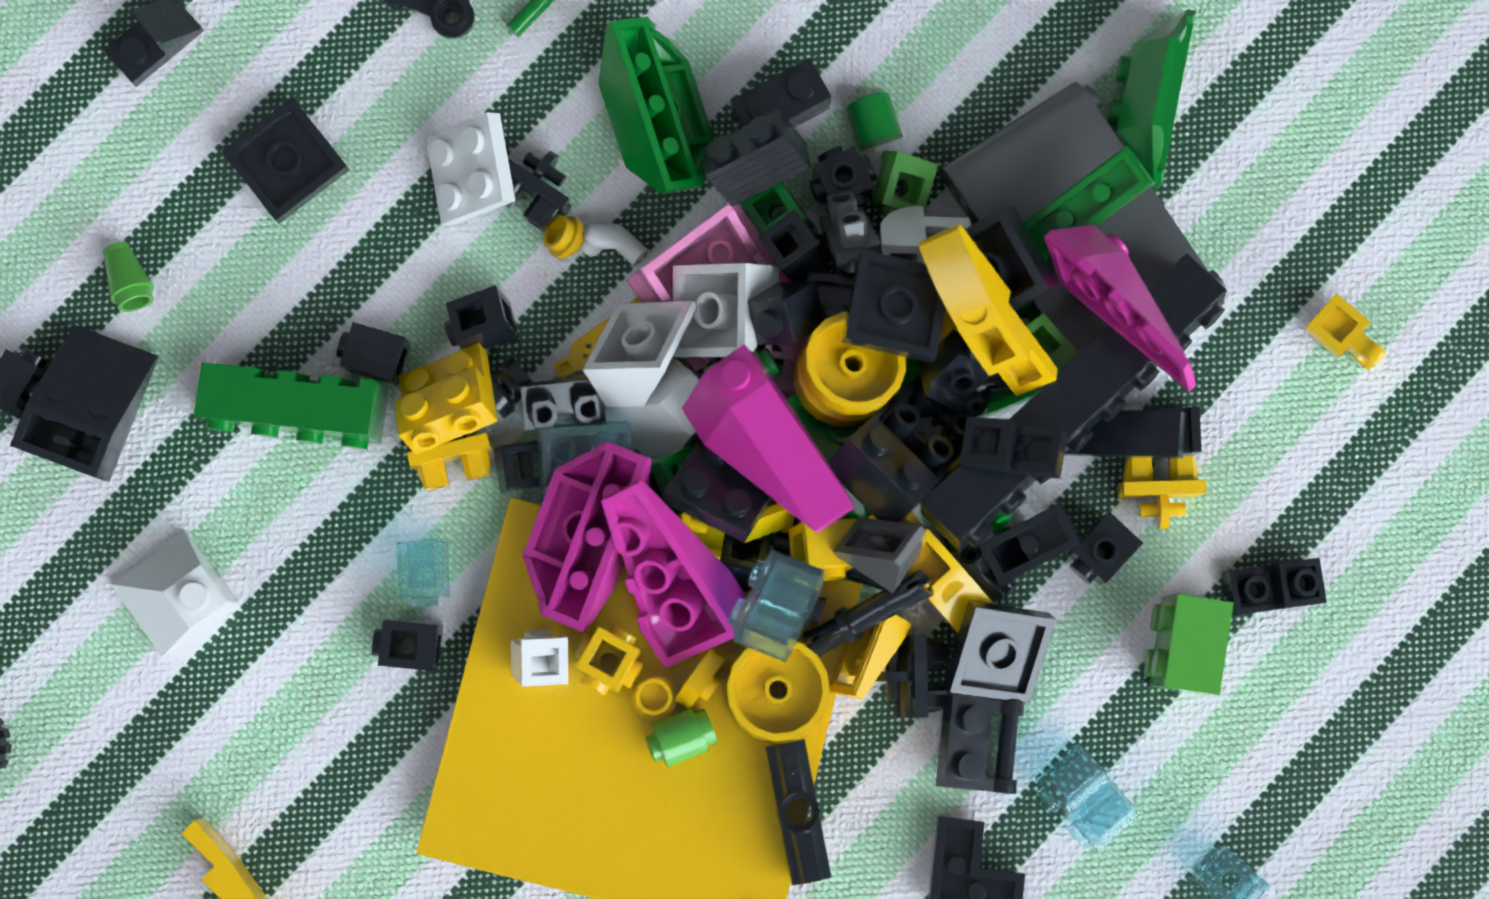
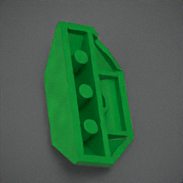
[1107,9,1196,192]
[598,17,714,194]

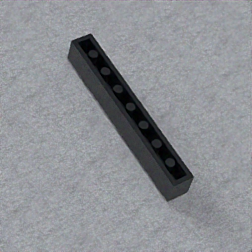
[920,253,1227,552]

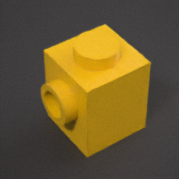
[788,519,856,581]

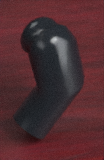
[960,546,1016,601]

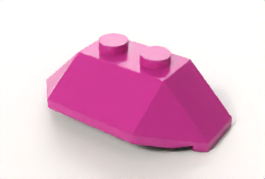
[523,441,651,633]

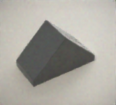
[833,517,926,593]

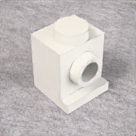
[511,630,568,686]

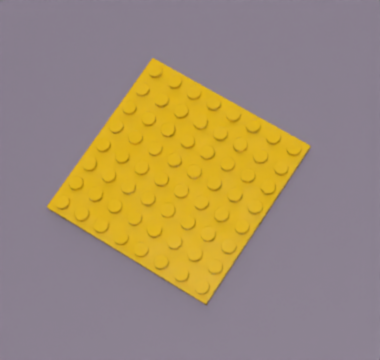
[416,497,862,899]

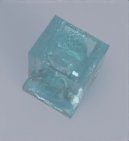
[1190,845,1270,899]

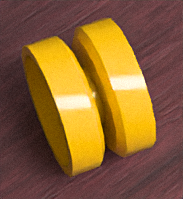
[793,312,906,427]
[727,638,830,744]

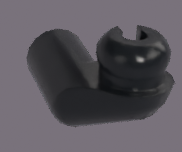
[962,373,1010,417]

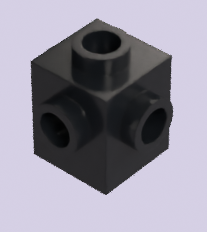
[809,146,877,209]

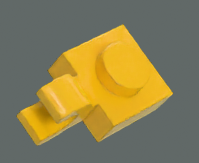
[1304,293,1387,371]
[675,644,747,709]

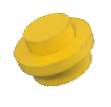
[543,215,584,260]
[631,674,677,721]

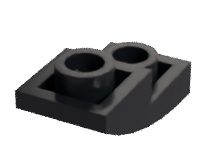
[1222,558,1327,616]

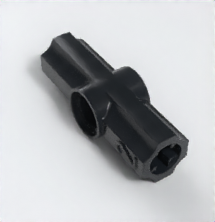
[765,739,832,886]

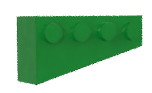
[194,362,389,450]

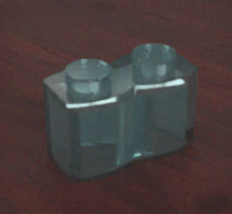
[729,550,824,662]
[1035,744,1141,851]

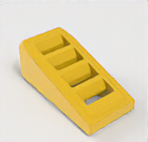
[830,615,912,700]

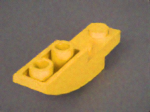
[919,223,1058,397]
[866,512,994,634]

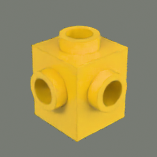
[574,625,644,696]

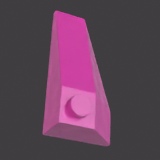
[1044,225,1196,392]
[681,344,856,533]
[601,479,755,668]

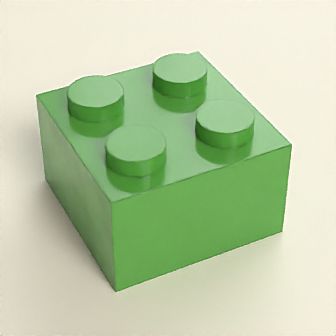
[1144,594,1233,696]

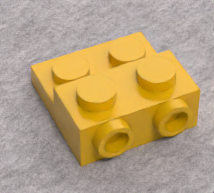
[394,342,497,455]

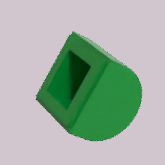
[846,92,903,151]

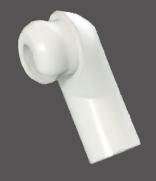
[580,224,648,266]

